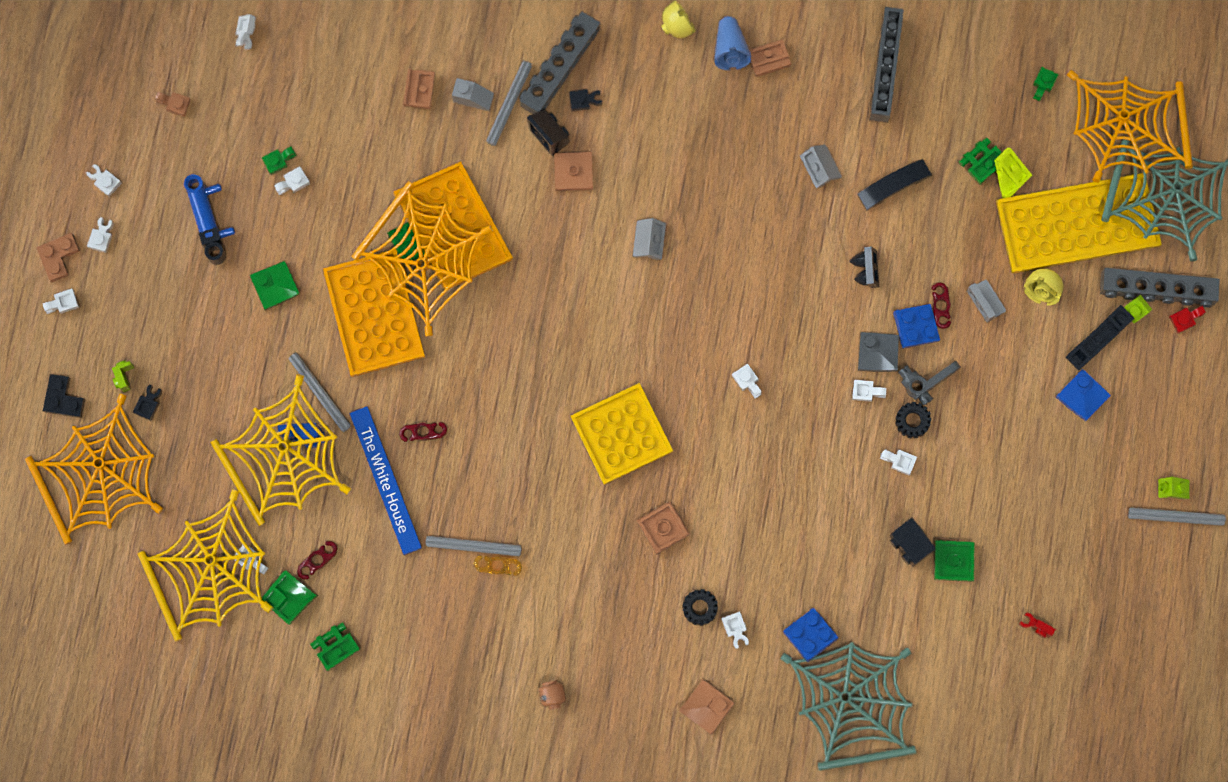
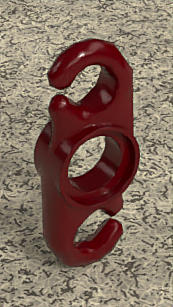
[931,282,951,329]
[399,422,447,442]
[297,541,338,580]

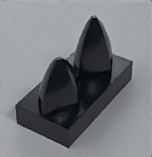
[849,246,880,288]

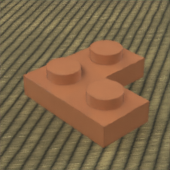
[36,233,79,283]

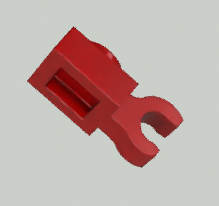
[1169,306,1206,334]
[1019,613,1056,638]

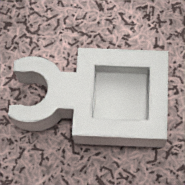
[86,164,121,197]
[87,217,114,253]
[721,612,748,649]

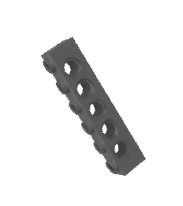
[869,7,904,123]
[519,12,601,114]
[1100,268,1220,308]

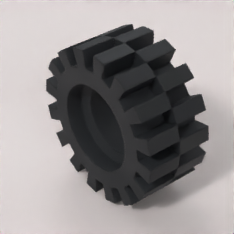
[895,402,932,439]
[683,589,718,626]

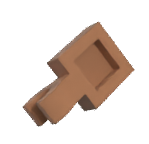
[155,92,191,117]

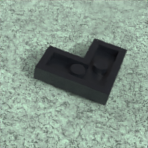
[42,374,85,418]

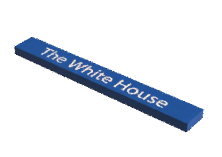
[349,406,422,555]

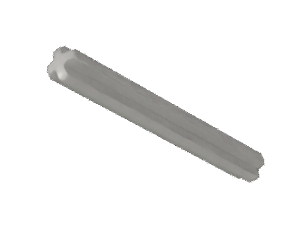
[487,61,532,146]
[289,353,351,432]
[1128,508,1226,526]
[426,536,522,556]

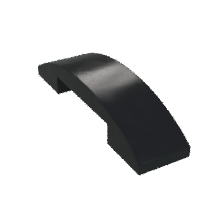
[857,159,932,211]
[1065,305,1134,371]

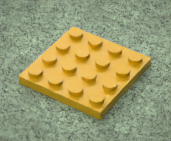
[570,383,673,485]

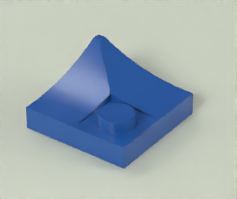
[1056,369,1111,421]

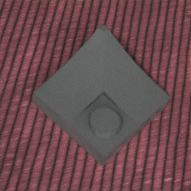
[858,332,899,372]

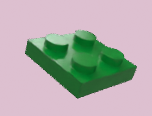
[934,540,975,582]

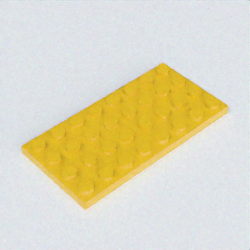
[996,173,1162,274]

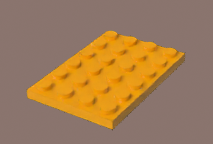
[393,162,513,290]
[323,250,425,378]

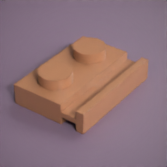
[750,39,791,77]
[403,69,436,109]

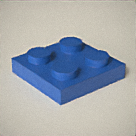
[893,304,940,349]
[783,608,838,663]

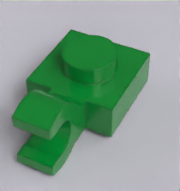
[1033,67,1059,102]
[262,147,297,175]

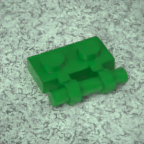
[959,137,1002,185]
[310,622,361,671]

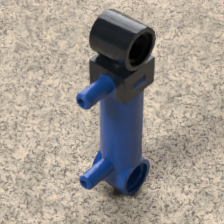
[184,174,235,265]

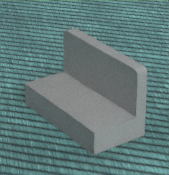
[800,145,842,188]
[633,218,666,260]
[967,280,1006,323]

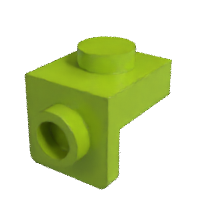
[1124,295,1153,324]
[112,360,134,392]
[1158,477,1190,500]

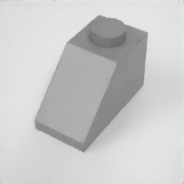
[452,78,494,111]

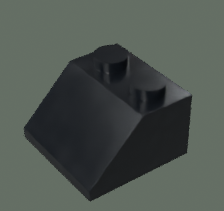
[527,110,570,157]
[889,517,936,567]

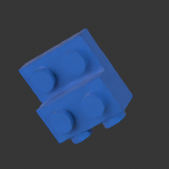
[278,423,325,449]

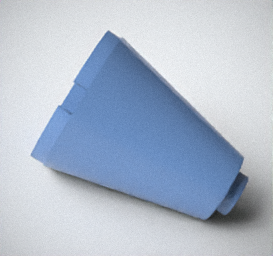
[714,16,751,70]

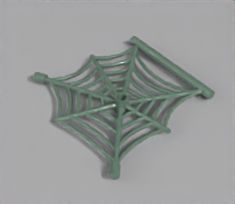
[1101,139,1228,262]
[780,642,916,771]

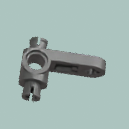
[898,361,961,406]

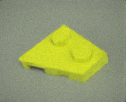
[994,147,1032,198]

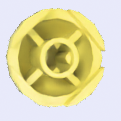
[661,0,696,39]
[1024,269,1064,306]

